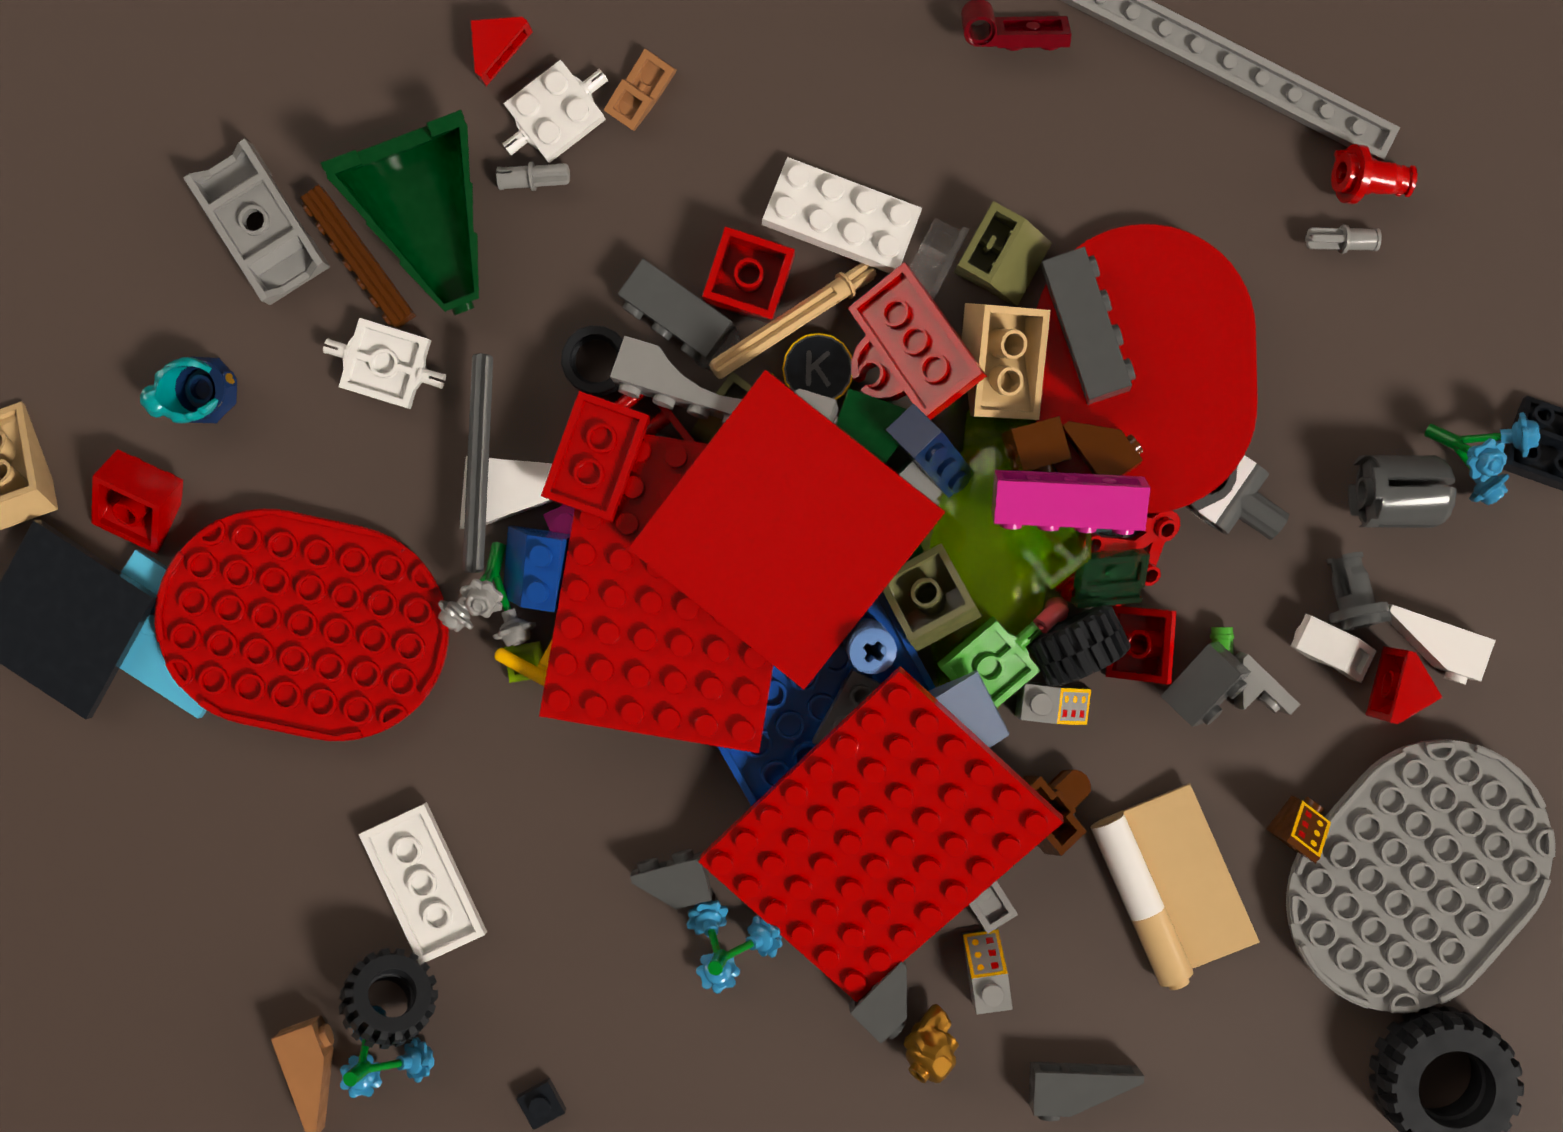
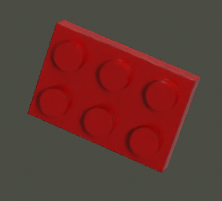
[541,391,651,522]

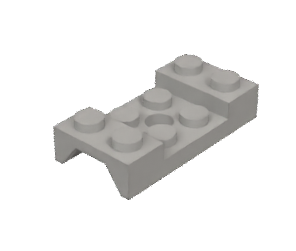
[183,138,330,305]

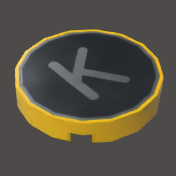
[782,333,852,400]

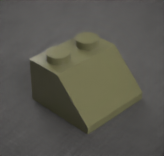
[883,543,982,651]

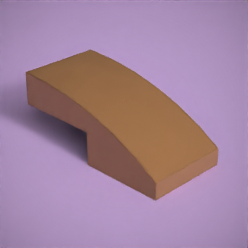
[604,49,677,131]

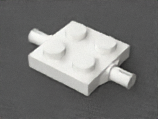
[502,60,608,163]
[323,318,446,409]

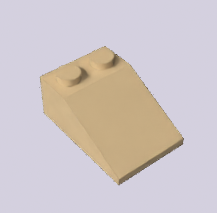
[962,303,1051,420]
[0,401,58,530]

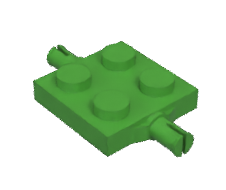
[937,616,1042,708]

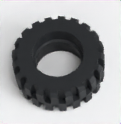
[1369,1006,1524,1132]

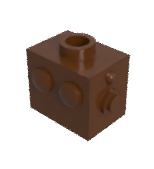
[1001,416,1072,472]

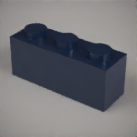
[886,403,975,498]

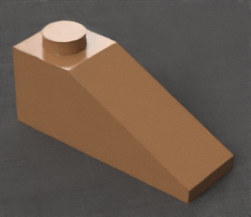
[271,1015,334,1132]

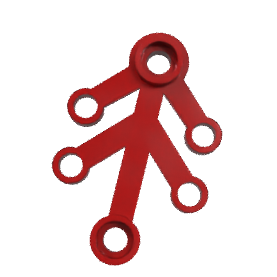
[1055,511,1180,606]

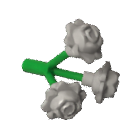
[438,542,536,647]

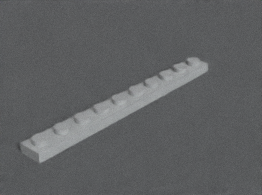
[1060,0,1401,161]

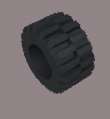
[1028,605,1131,686]
[338,948,438,1049]

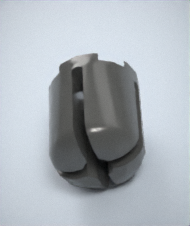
[1348,455,1457,528]

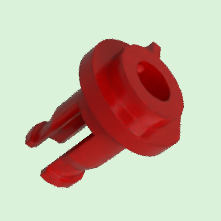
[1331,144,1418,204]

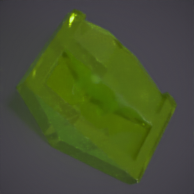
[1006,525,1091,590]

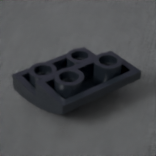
[1503,396,1563,491]

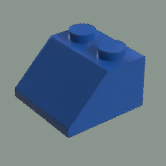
[503,525,570,613]

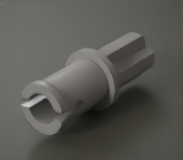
[496,162,570,191]
[1305,224,1382,254]

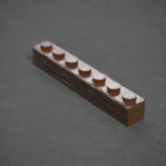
[301,184,416,329]

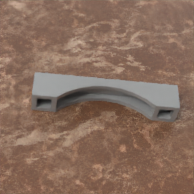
[610,336,839,424]

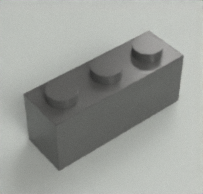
[618,259,735,362]

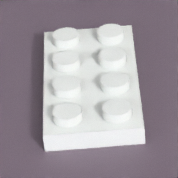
[761,157,922,273]
[358,802,487,965]

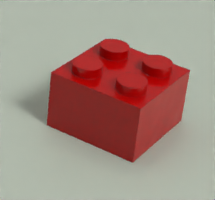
[702,226,795,323]

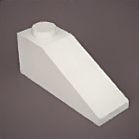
[1388,604,1496,685]

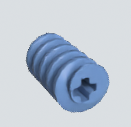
[842,618,897,674]

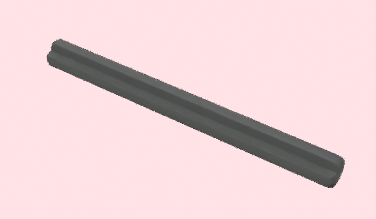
[462,353,493,573]

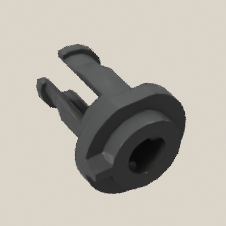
[1326,552,1392,631]

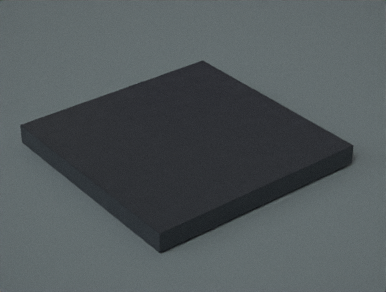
[0,520,157,720]

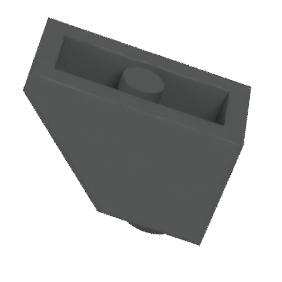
[849,960,907,1044]

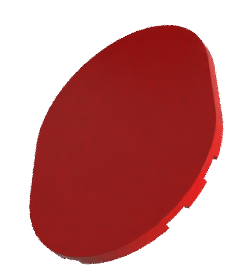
[1035,224,1258,514]
[155,509,449,741]

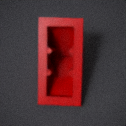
[471,16,533,87]

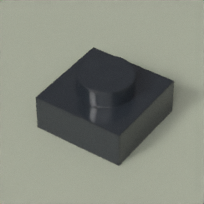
[516,1078,566,1130]

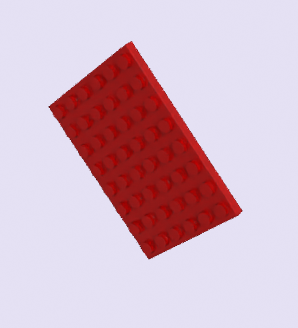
[539,434,774,753]
[698,666,1064,1002]

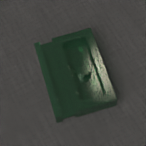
[1071,548,1150,608]

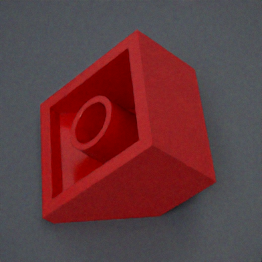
[91,449,183,554]

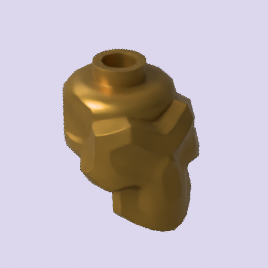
[904,1004,959,1083]

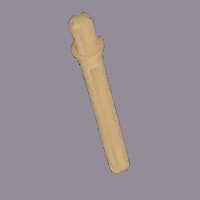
[709,263,877,379]

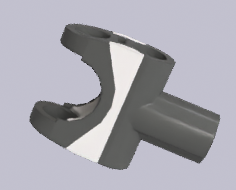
[1185,455,1290,540]

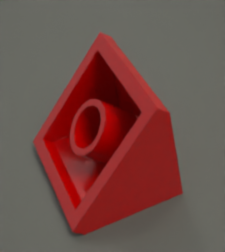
[1106,605,1176,684]
[1366,646,1443,724]

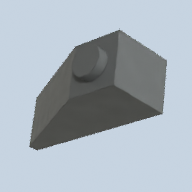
[1029,1062,1144,1121]

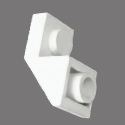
[1291,614,1376,683]

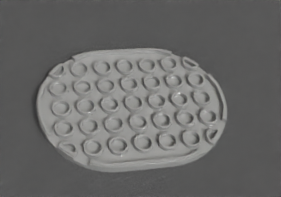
[1286,739,1555,1013]

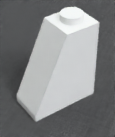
[460,456,553,529]

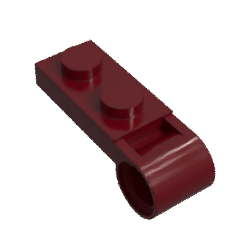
[961,0,1072,51]

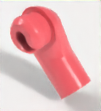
[1033,597,1069,633]

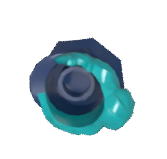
[140,356,237,424]

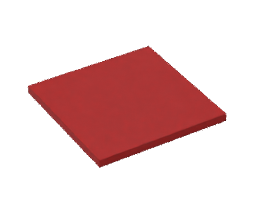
[628,370,946,690]

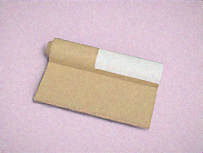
[1090,783,1260,990]

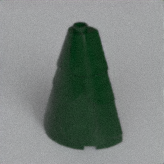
[321,110,479,316]

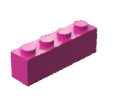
[991,470,1150,535]

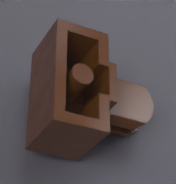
[1023,769,1091,856]

